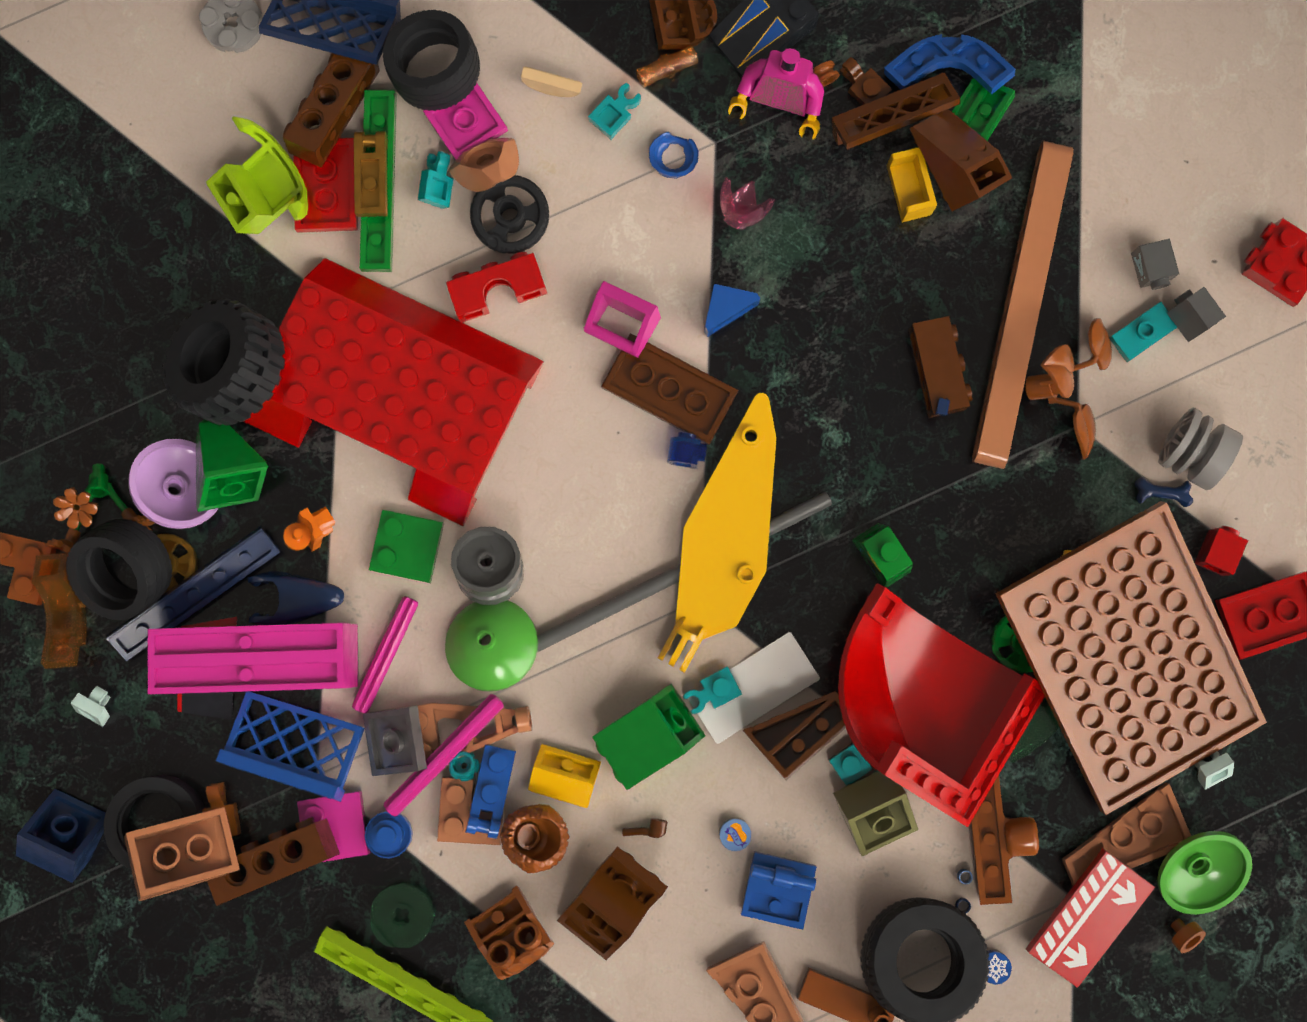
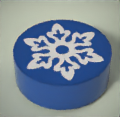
[987,950,1012,985]

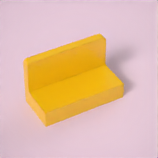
[528,744,601,808]

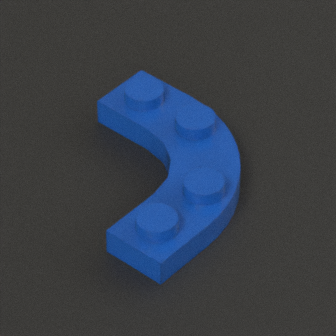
[884,34,1015,95]

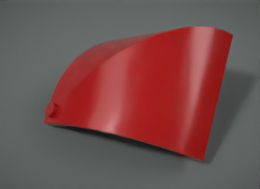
[838,583,1045,827]

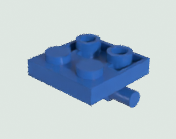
[740,851,817,930]

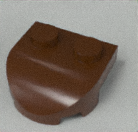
[649,0,717,49]

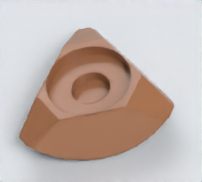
[449,138,519,192]

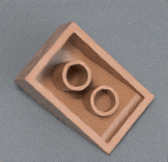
[124,807,240,901]

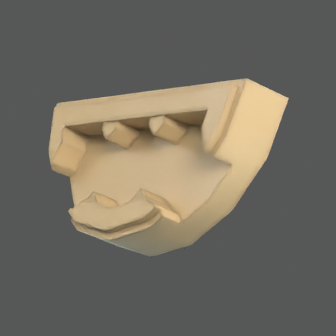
[521,66,582,97]

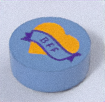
[719,818,751,851]

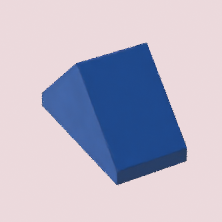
[704,284,760,337]

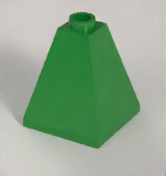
[196,420,268,512]

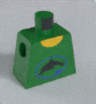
[852,523,913,588]

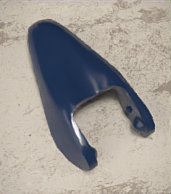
[248,571,344,625]

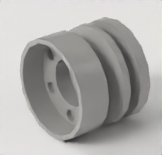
[1158,407,1243,491]

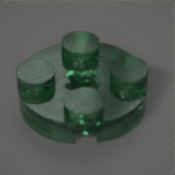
[370,882,435,948]

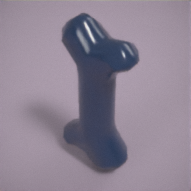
[1134,477,1193,507]

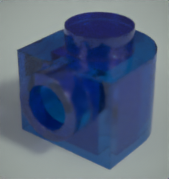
[667,432,707,469]

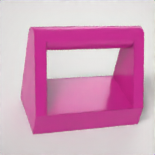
[584,281,661,357]

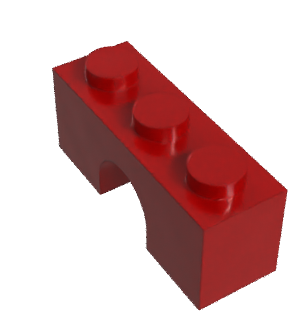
[446,252,547,323]

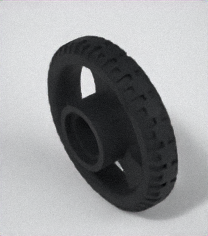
[470,175,549,254]

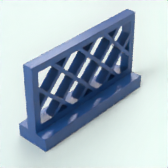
[216,691,365,802]

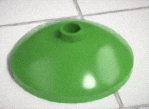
[445,600,538,692]
[1158,831,1252,914]

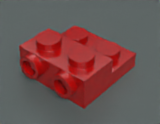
[1242,218,1307,307]

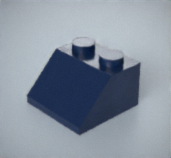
[16,789,106,883]

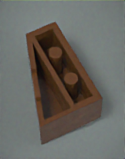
[743,691,846,781]

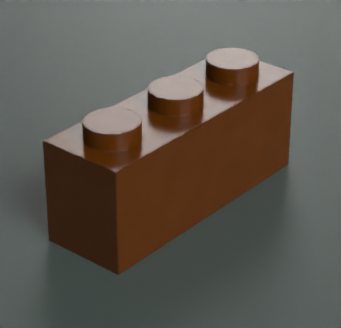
[908,316,972,418]

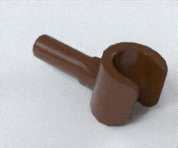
[622,818,668,838]

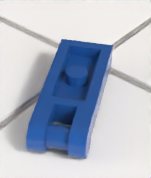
[465,745,516,839]

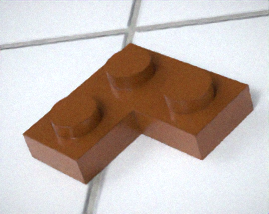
[0,532,56,605]

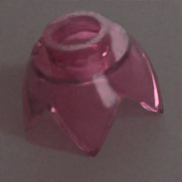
[720,177,775,230]

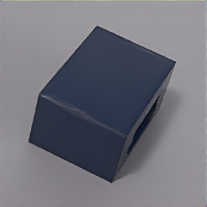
[935,398,950,416]

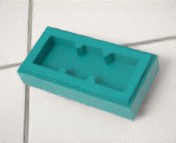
[1110,302,1177,362]

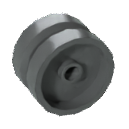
[451,527,524,605]

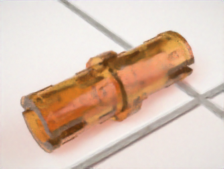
[636,45,698,88]

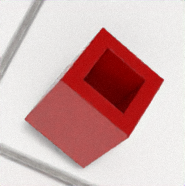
[1195,525,1249,576]

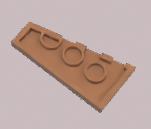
[1062,783,1191,886]
[706,941,804,1022]

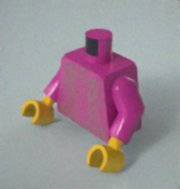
[728,48,824,139]

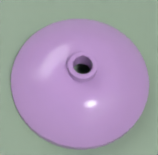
[128,439,218,529]

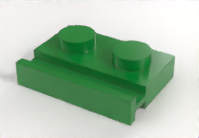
[952,78,1015,141]

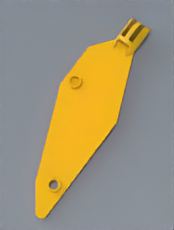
[657,393,776,673]

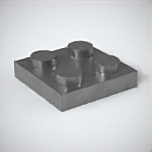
[363,706,427,776]

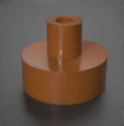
[1171,918,1206,953]

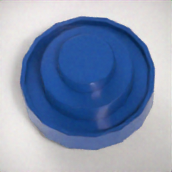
[365,811,413,859]

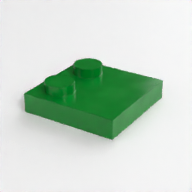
[369,510,444,583]

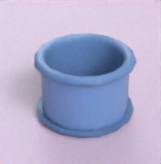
[957,869,973,885]

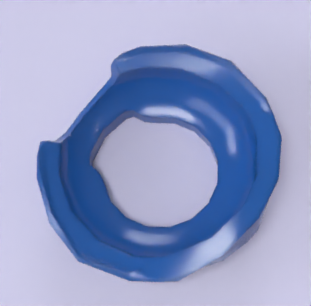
[649,132,699,179]

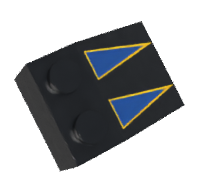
[708,0,819,77]

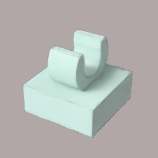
[71,686,110,727]
[1195,751,1234,789]

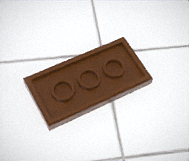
[601,333,739,445]

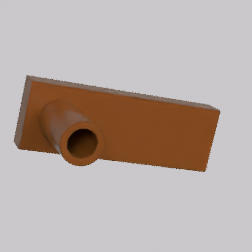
[797,967,895,1022]

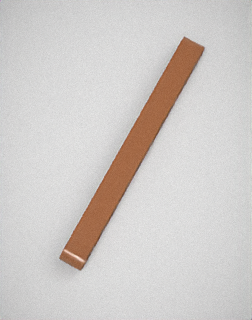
[972,141,1073,469]

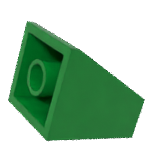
[592,684,706,790]

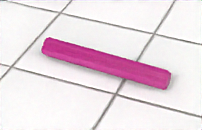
[352,596,418,713]

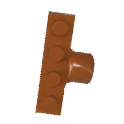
[971,775,1039,905]

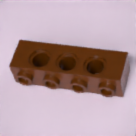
[283,40,380,167]
[207,817,340,906]

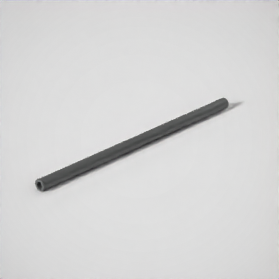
[537,491,832,653]

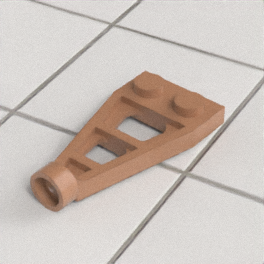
[417,703,532,759]

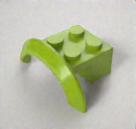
[206,116,309,234]

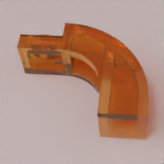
[31,553,87,669]

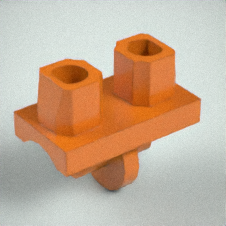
[283,507,335,551]

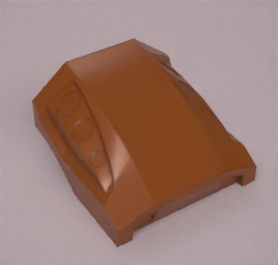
[464,886,554,980]

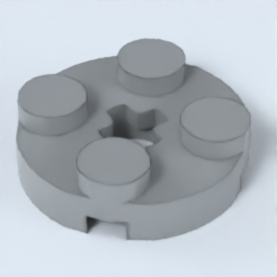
[199,0,263,53]

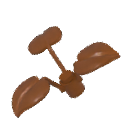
[1026,318,1112,460]

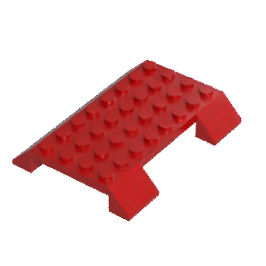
[243,258,544,527]

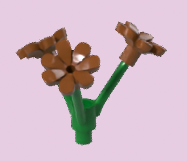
[45,464,154,555]

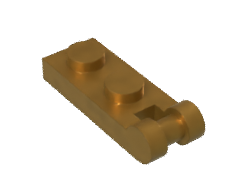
[354,131,388,217]

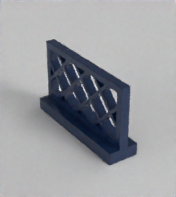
[258,0,401,65]

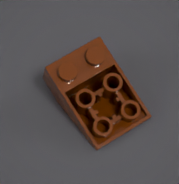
[909,109,1012,211]

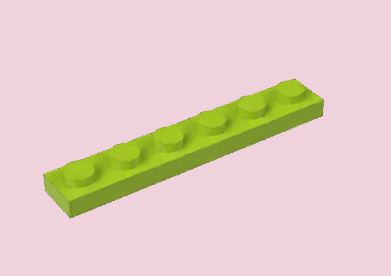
[314,926,493,1022]

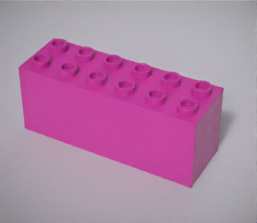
[148,623,359,694]

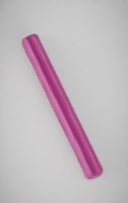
[383,694,504,817]

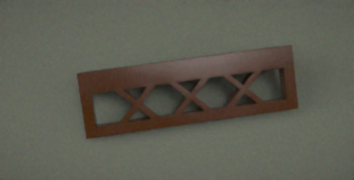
[832,73,960,149]

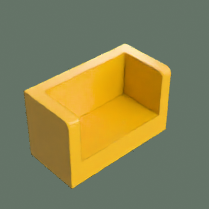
[886,147,937,222]

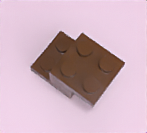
[557,846,668,960]

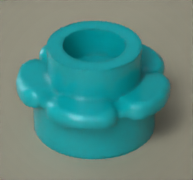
[449,752,480,782]

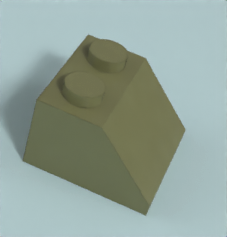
[833,771,918,856]

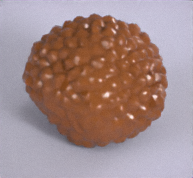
[500,804,570,873]

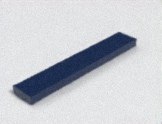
[106,526,280,661]

